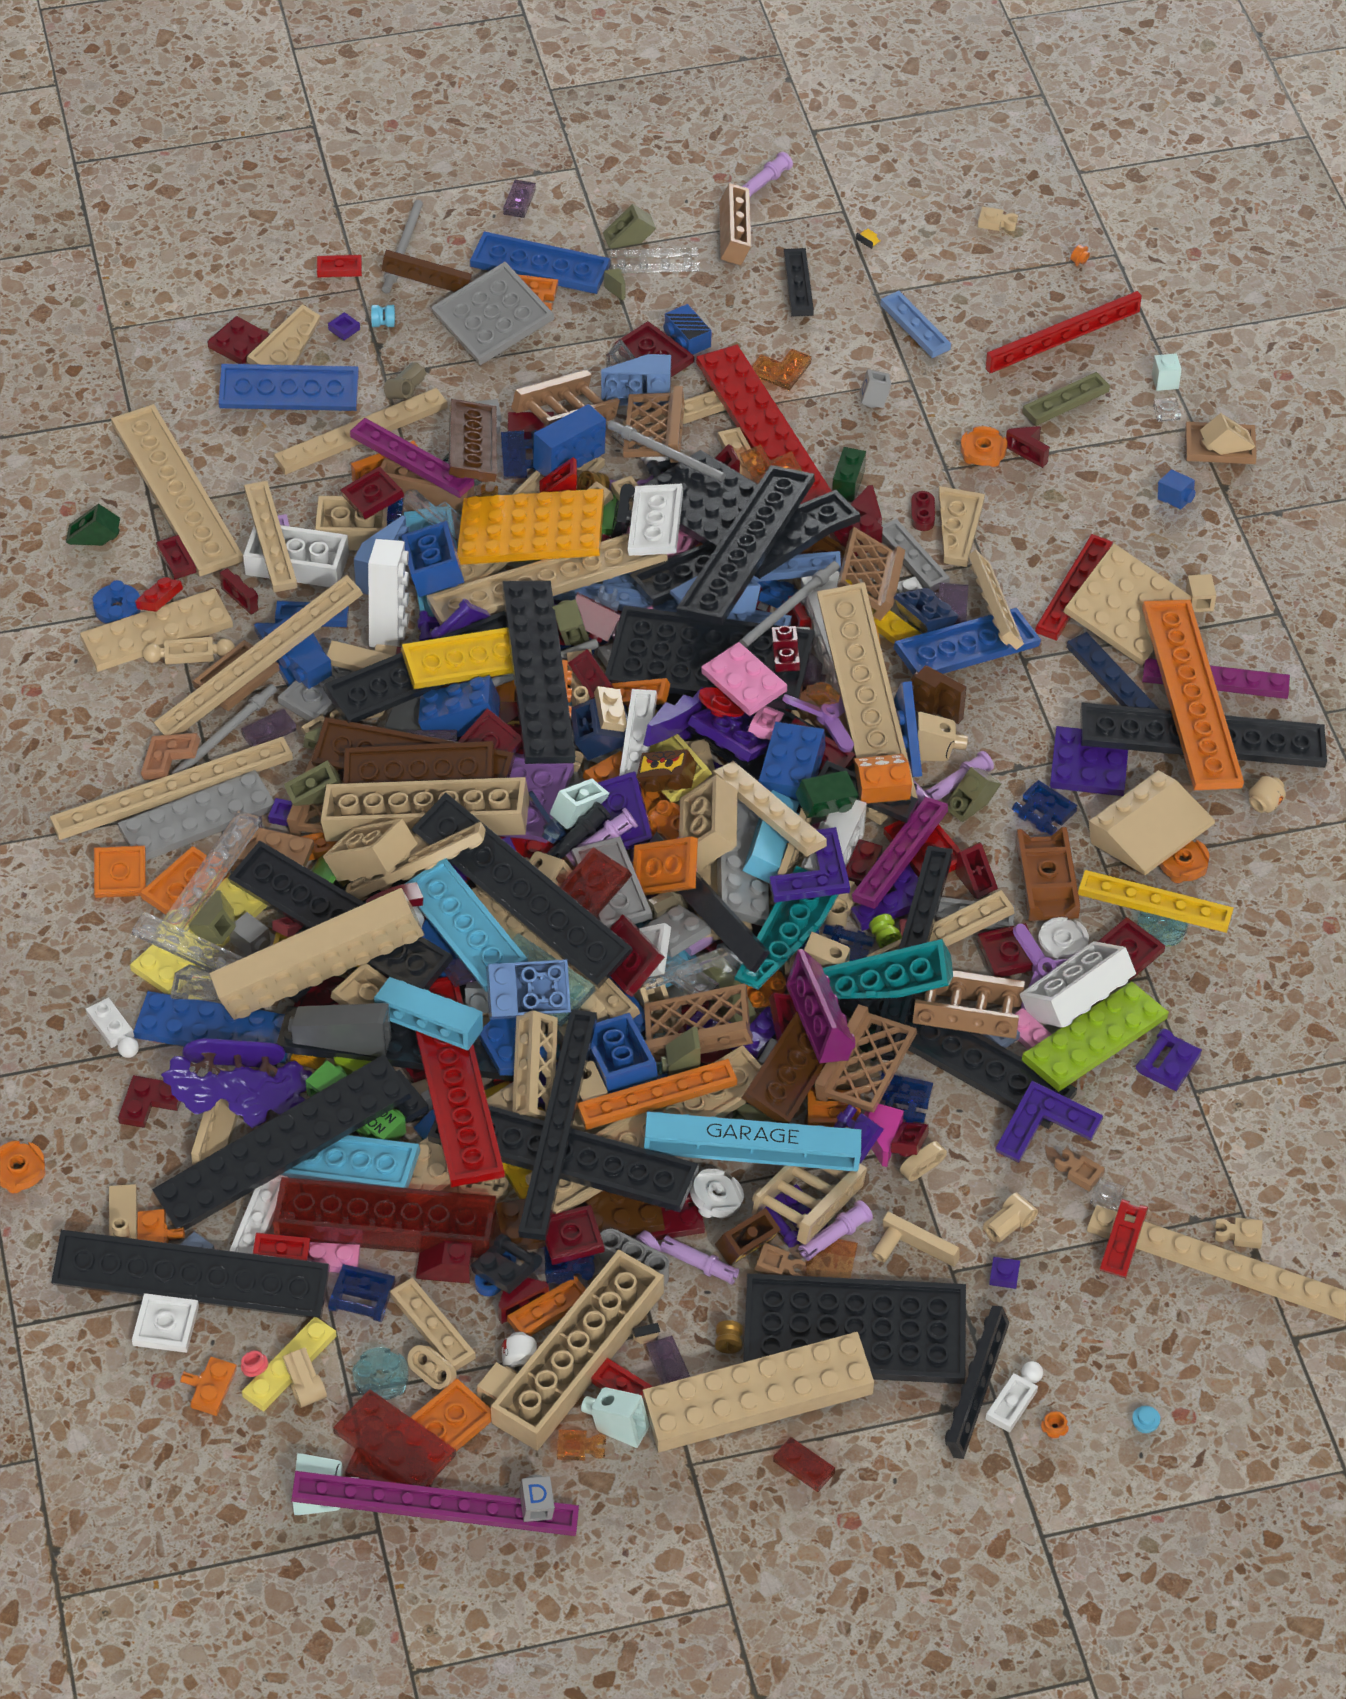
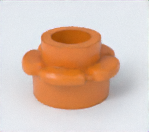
[1070,244,1090,266]
[1041,1411,1069,1438]

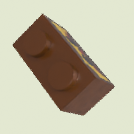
[636,749,697,792]
[715,1208,781,1266]

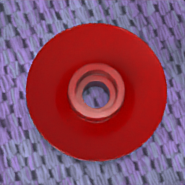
[698,687,745,717]

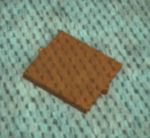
[805,1239,858,1278]

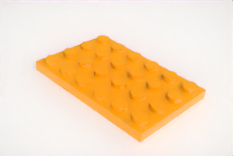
[457,489,604,565]

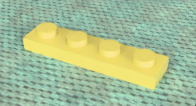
[242,1317,337,1412]

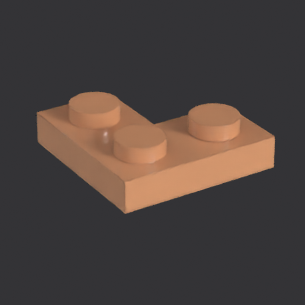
[141,733,201,780]

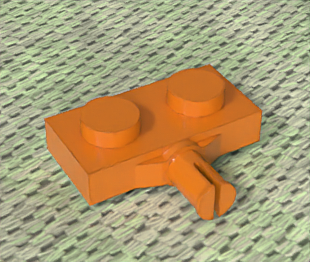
[137,1209,185,1243]
[180,1357,237,1416]

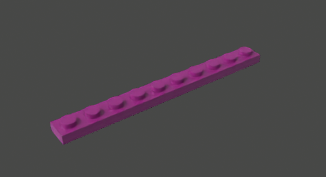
[291,1471,579,1536]

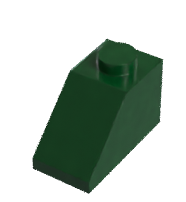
[66,503,120,546]

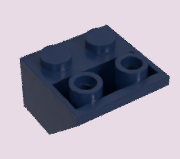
[894,588,959,633]
[571,699,628,761]

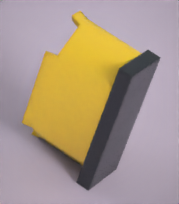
[856,228,881,249]

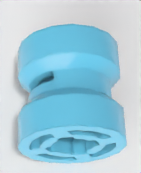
[371,305,395,327]

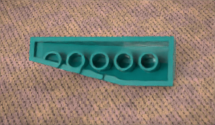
[734,866,839,990]
[823,939,953,999]

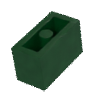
[832,447,866,502]
[795,770,858,818]

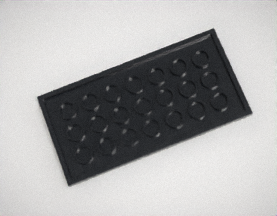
[632,450,829,579]
[605,606,814,711]
[743,1273,966,1384]

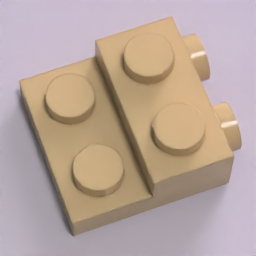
[331,963,387,1005]

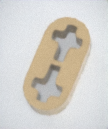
[900,1141,947,1181]
[458,1177,509,1202]

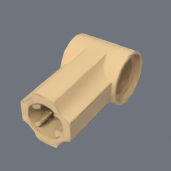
[824,881,857,931]
[983,1192,1038,1243]
[282,1348,327,1408]

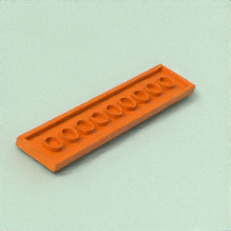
[1142,599,1244,791]

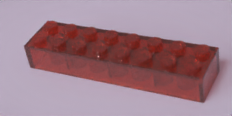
[273,1177,497,1258]

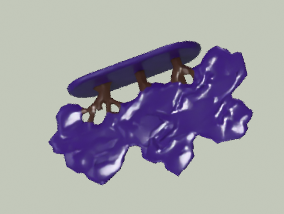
[161,1039,313,1128]

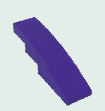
[643,687,707,747]

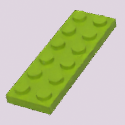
[1022,981,1169,1092]

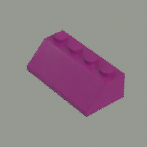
[786,949,855,1063]

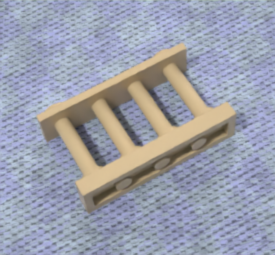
[752,1163,867,1245]

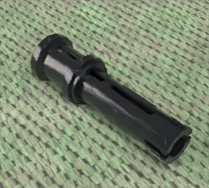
[545,802,611,859]

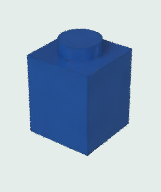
[1158,469,1196,510]

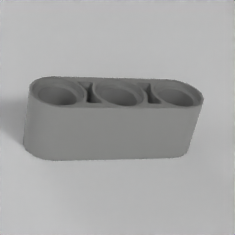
[599,1229,669,1286]

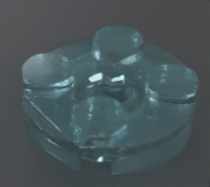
[1137,911,1189,947]
[352,1347,409,1402]

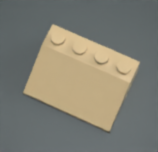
[1089,770,1215,875]

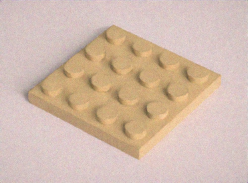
[1063,543,1192,666]

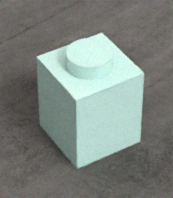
[1152,353,1182,391]

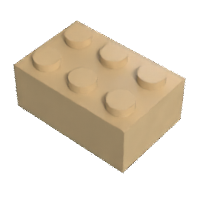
[315,496,391,550]
[679,775,738,869]
[323,819,417,881]

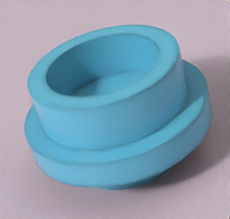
[1132,1406,1161,1433]

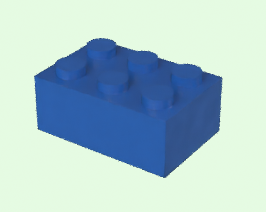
[533,404,606,477]
[402,521,465,597]
[418,675,500,740]
[759,722,826,805]
[588,1013,658,1094]

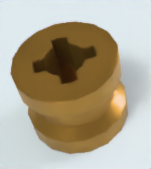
[715,1320,743,1354]

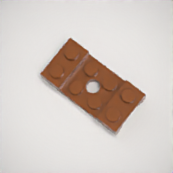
[1016,827,1080,921]

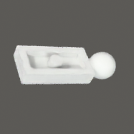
[86,997,139,1058]
[985,1361,1043,1433]

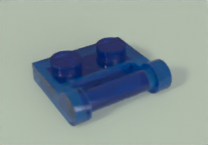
[328,1264,396,1322]

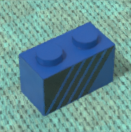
[663,304,712,355]

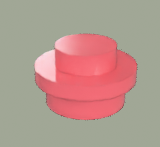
[241,1351,269,1377]

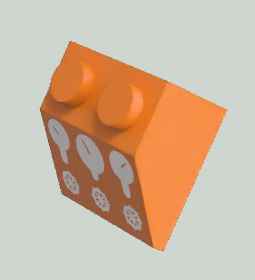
[854,754,912,803]

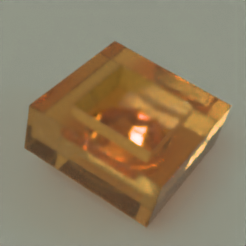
[805,682,841,705]

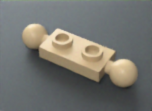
[143,637,235,665]

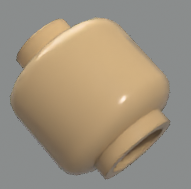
[1249,776,1286,813]

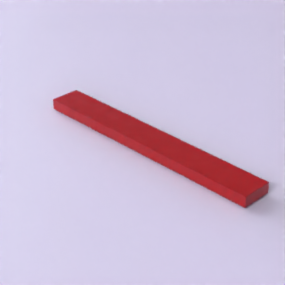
[985,291,1142,374]

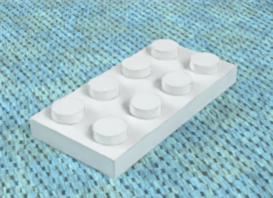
[628,484,683,556]

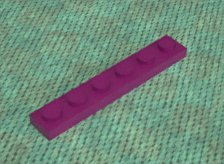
[350,418,474,498]
[1142,658,1290,699]
[852,797,948,909]

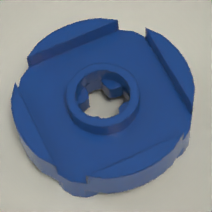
[92,580,141,624]

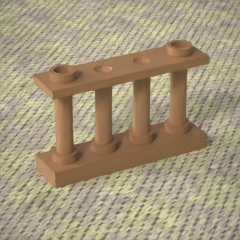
[511,370,620,427]
[913,970,1025,1039]

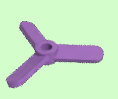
[782,694,854,752]
[1013,924,1068,1010]

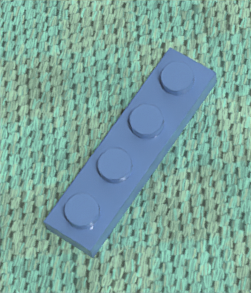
[881,291,951,358]

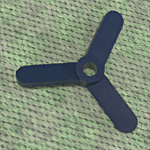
[529,790,577,848]

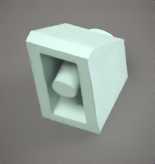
[550,779,609,829]

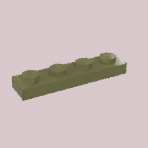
[1022,372,1110,426]

